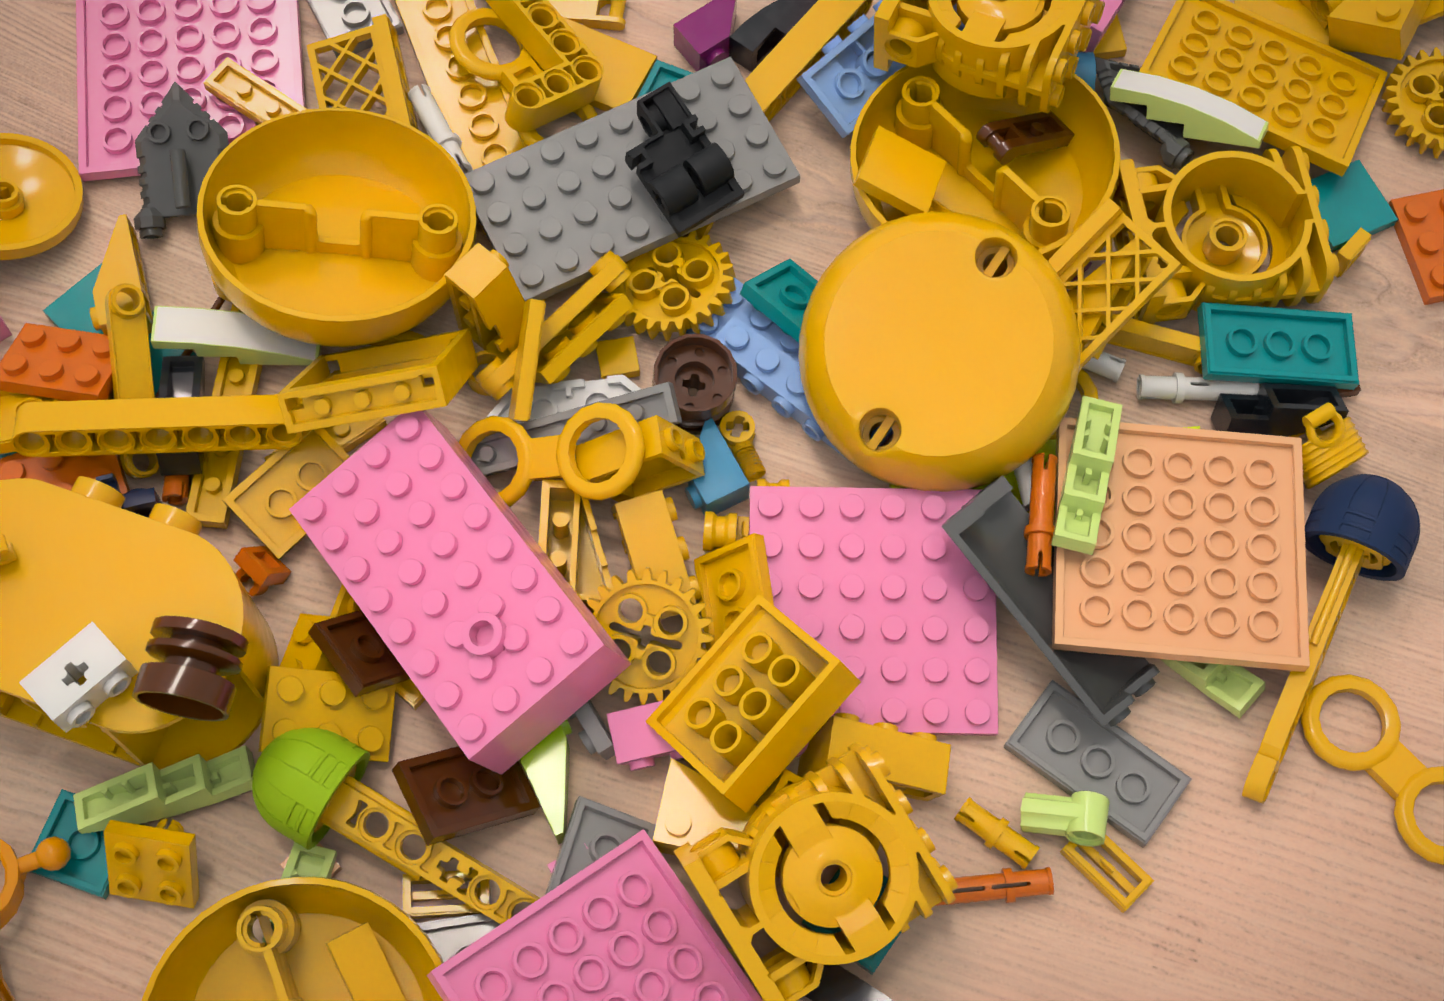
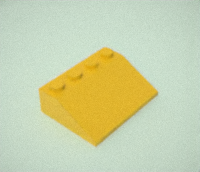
[645,593,861,813]

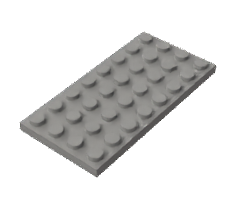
[465,57,800,301]

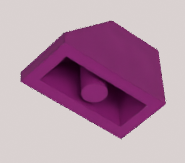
[673,0,737,72]

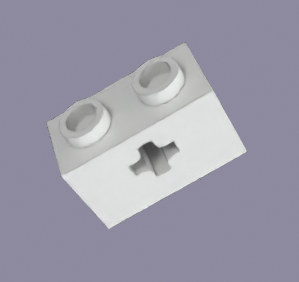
[19,621,138,733]

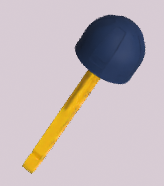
[1242,474,1420,804]

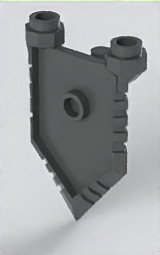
[1095,57,1220,170]
[134,82,229,239]

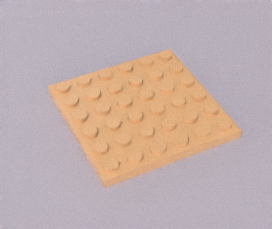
[1052,417,1310,672]

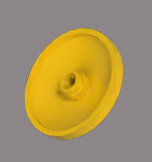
[0,133,84,260]

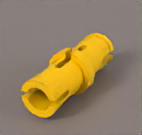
[954,797,1040,870]

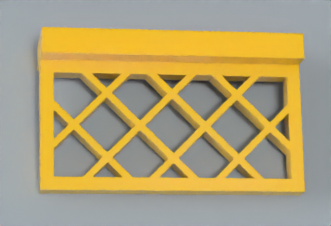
[306,14,419,130]
[1048,198,1182,371]

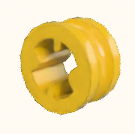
[720,410,755,450]

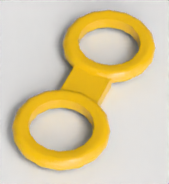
[449,7,598,146]
[459,402,645,507]
[1301,674,1444,865]

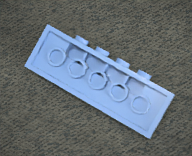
[796,0,965,138]
[686,278,893,469]

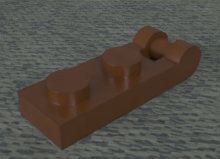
[976,110,1075,165]

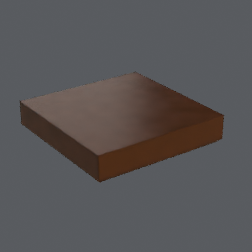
[308,610,411,697]

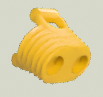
[1288,402,1369,489]

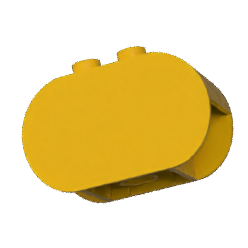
[0,476,279,770]

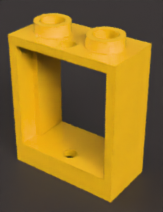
[575,415,705,502]

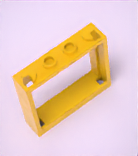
[277,329,479,434]

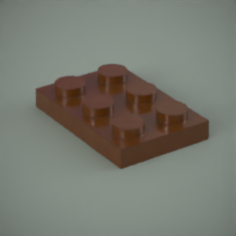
[392,746,541,846]

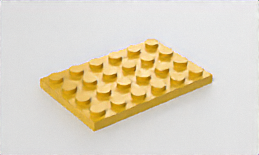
[1139,0,1388,177]

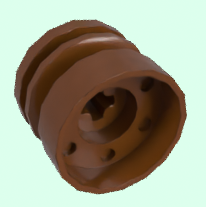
[652,334,737,435]
[132,616,249,722]

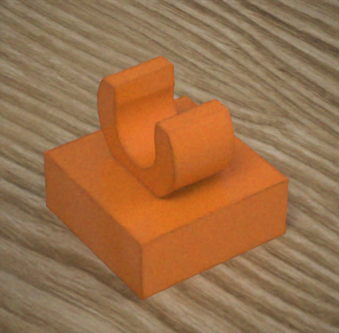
[233,546,292,596]

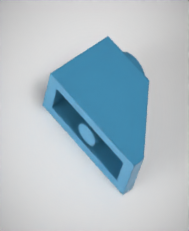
[685,418,750,515]

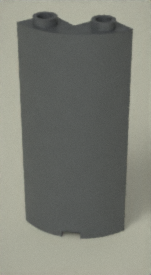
[941,476,1160,727]

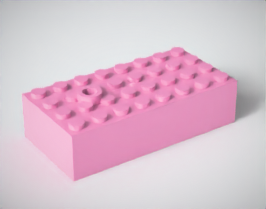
[289,410,631,775]

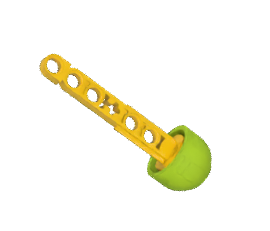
[252,728,540,925]

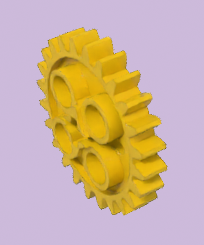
[1381,47,1444,159]
[611,230,736,341]
[586,567,714,705]

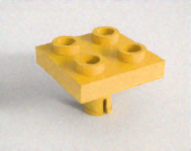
[103,818,200,909]

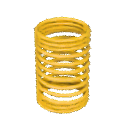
[731,440,766,482]

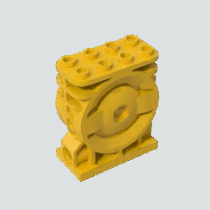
[874,0,1105,114]
[1112,146,1339,324]
[673,743,958,1001]

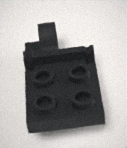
[625,81,745,237]

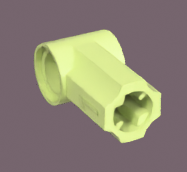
[1020,791,1110,847]

